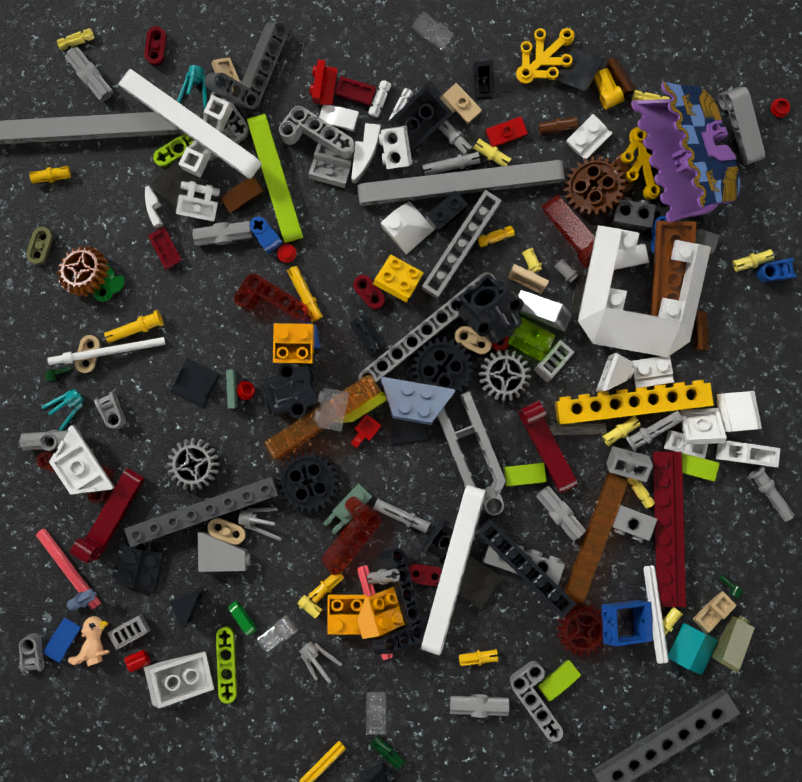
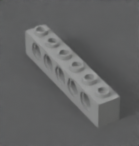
[422,190,502,300]

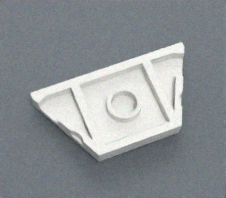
[49,425,115,495]

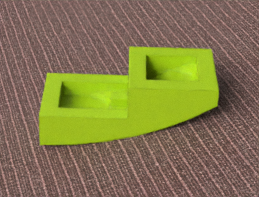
[682,453,720,482]
[503,463,546,486]
[537,660,581,701]

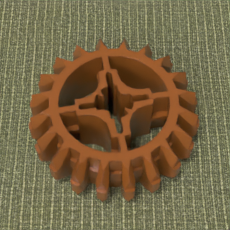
[56,245,110,297]

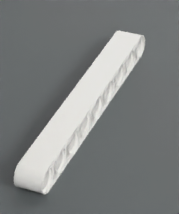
[118,69,262,179]
[421,485,486,656]

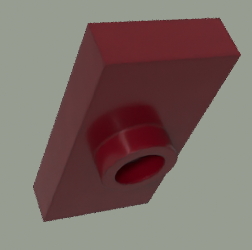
[335,76,377,107]
[148,227,183,270]

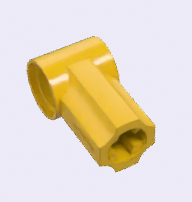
[594,68,624,109]

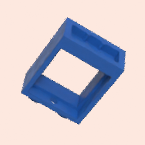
[602,600,653,646]

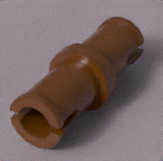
[538,116,578,135]

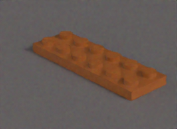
[651,221,697,316]

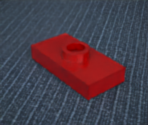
[485,116,528,147]

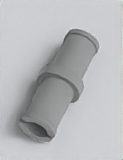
[438,120,473,155]
[367,569,400,585]

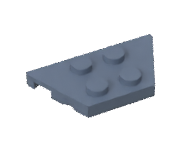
[381,377,455,425]

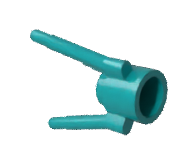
[177,65,207,110]
[41,388,84,431]

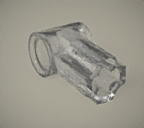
[257,614,298,652]

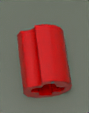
[124,649,150,673]

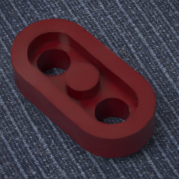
[144,26,167,66]
[353,275,385,309]
[408,563,442,586]

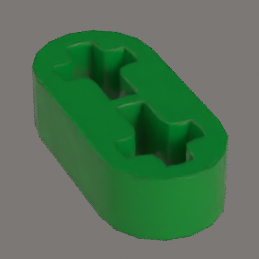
[228,600,257,636]

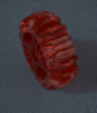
[556,603,604,657]

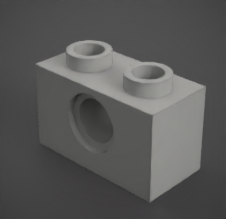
[610,504,657,542]

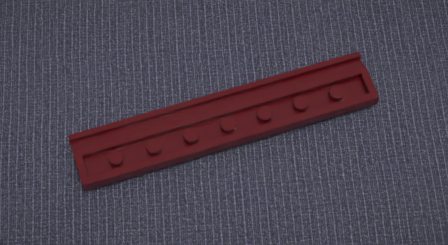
[653,451,686,607]

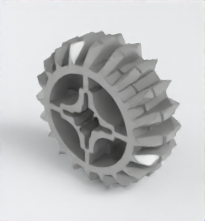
[479,350,531,401]
[167,438,220,490]

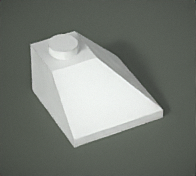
[381,201,435,255]
[596,353,634,393]

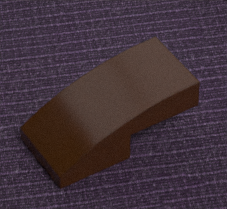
[220,176,265,213]

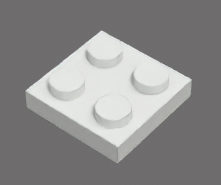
[680,408,726,445]

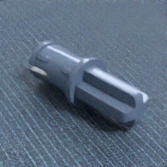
[67,589,97,611]

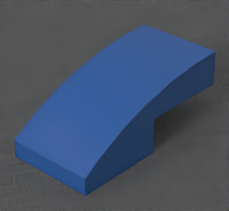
[43,617,81,663]

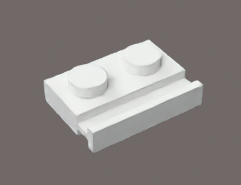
[566,114,612,160]
[632,356,674,388]

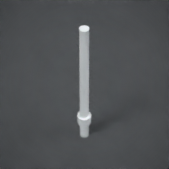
[47,337,165,365]

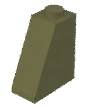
[711,615,755,673]

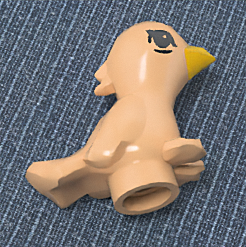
[68,616,110,666]

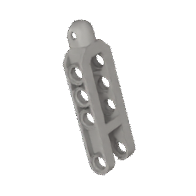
[437,392,505,516]

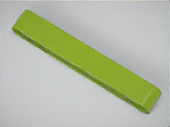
[247,114,303,243]

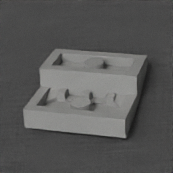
[308,143,354,188]

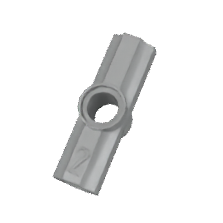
[65,47,113,102]
[192,221,252,246]
[20,430,82,451]
[536,486,586,541]
[450,694,509,718]

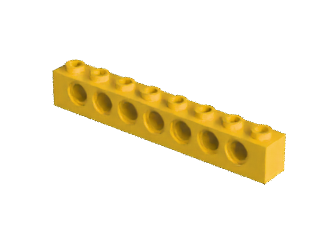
[555,380,714,425]

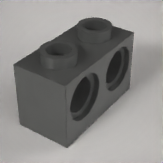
[611,197,656,231]

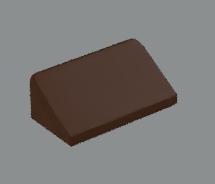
[605,58,636,97]
[693,311,709,351]

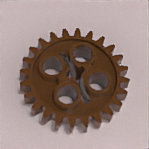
[564,156,627,217]

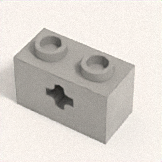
[606,446,653,482]

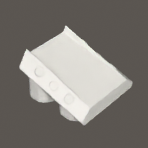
[716,391,762,432]

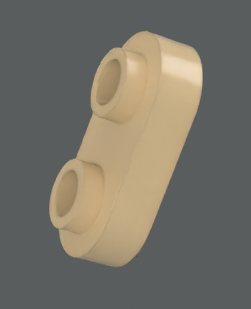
[455,326,491,355]
[75,335,101,373]
[208,518,246,545]

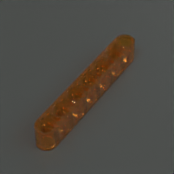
[264,375,381,461]
[564,472,628,604]

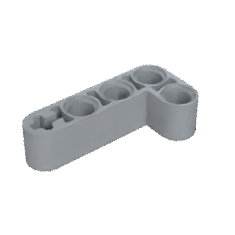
[718,87,765,165]
[279,106,355,159]
[510,661,563,742]

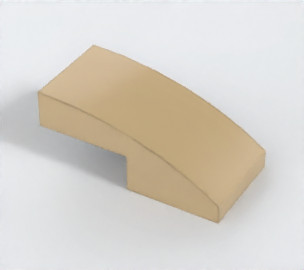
[693,591,737,633]

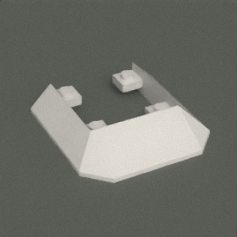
[578,225,711,357]

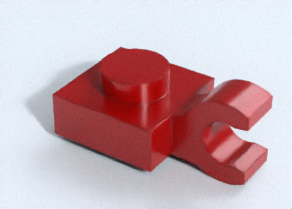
[351,414,381,448]

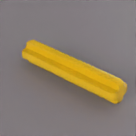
[300,741,346,782]

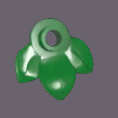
[93,264,125,302]

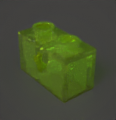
[508,317,556,361]

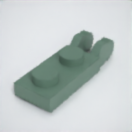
[323,483,372,535]

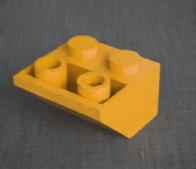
[273,323,315,363]
[357,587,405,639]
[328,595,367,634]

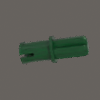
[369,735,405,770]

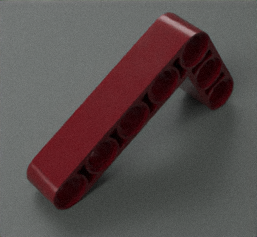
[517,400,578,494]
[69,468,145,564]

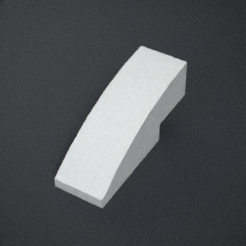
[351,123,381,183]
[716,441,780,467]

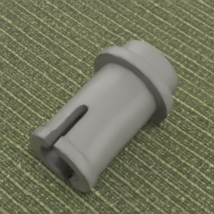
[554,259,578,283]

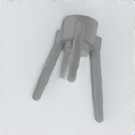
[239,507,282,541]
[299,641,342,684]

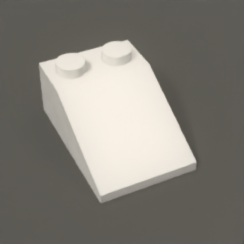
[144,652,214,708]

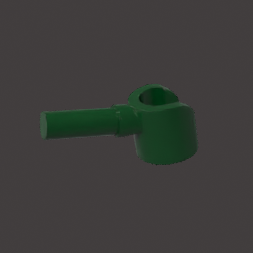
[45,366,72,381]
[719,575,742,599]

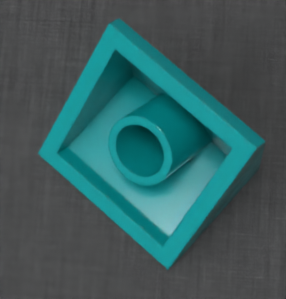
[668,623,718,675]

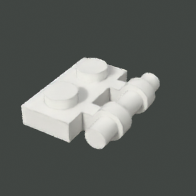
[176,181,220,221]

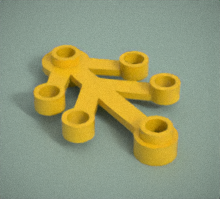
[516,28,575,84]
[621,127,660,200]

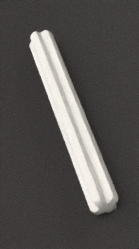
[644,566,669,664]

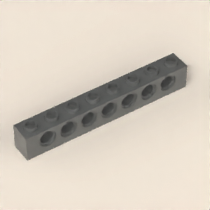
[124,476,280,547]
[592,689,740,782]

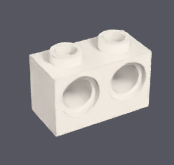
[379,126,412,169]

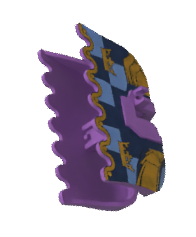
[631,82,740,223]

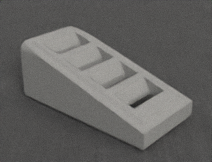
[534,340,574,382]
[107,614,151,650]

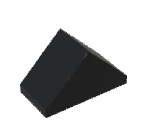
[472,60,494,98]

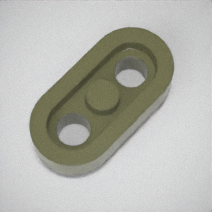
[26,227,53,265]

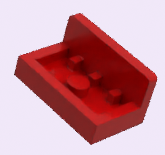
[309,59,338,106]

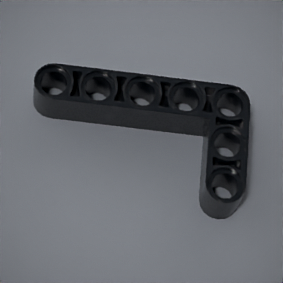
[372,548,425,655]

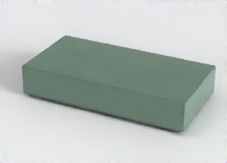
[226,370,238,409]

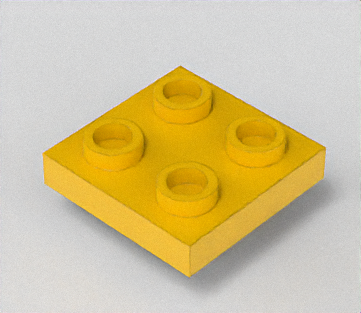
[373,254,424,302]

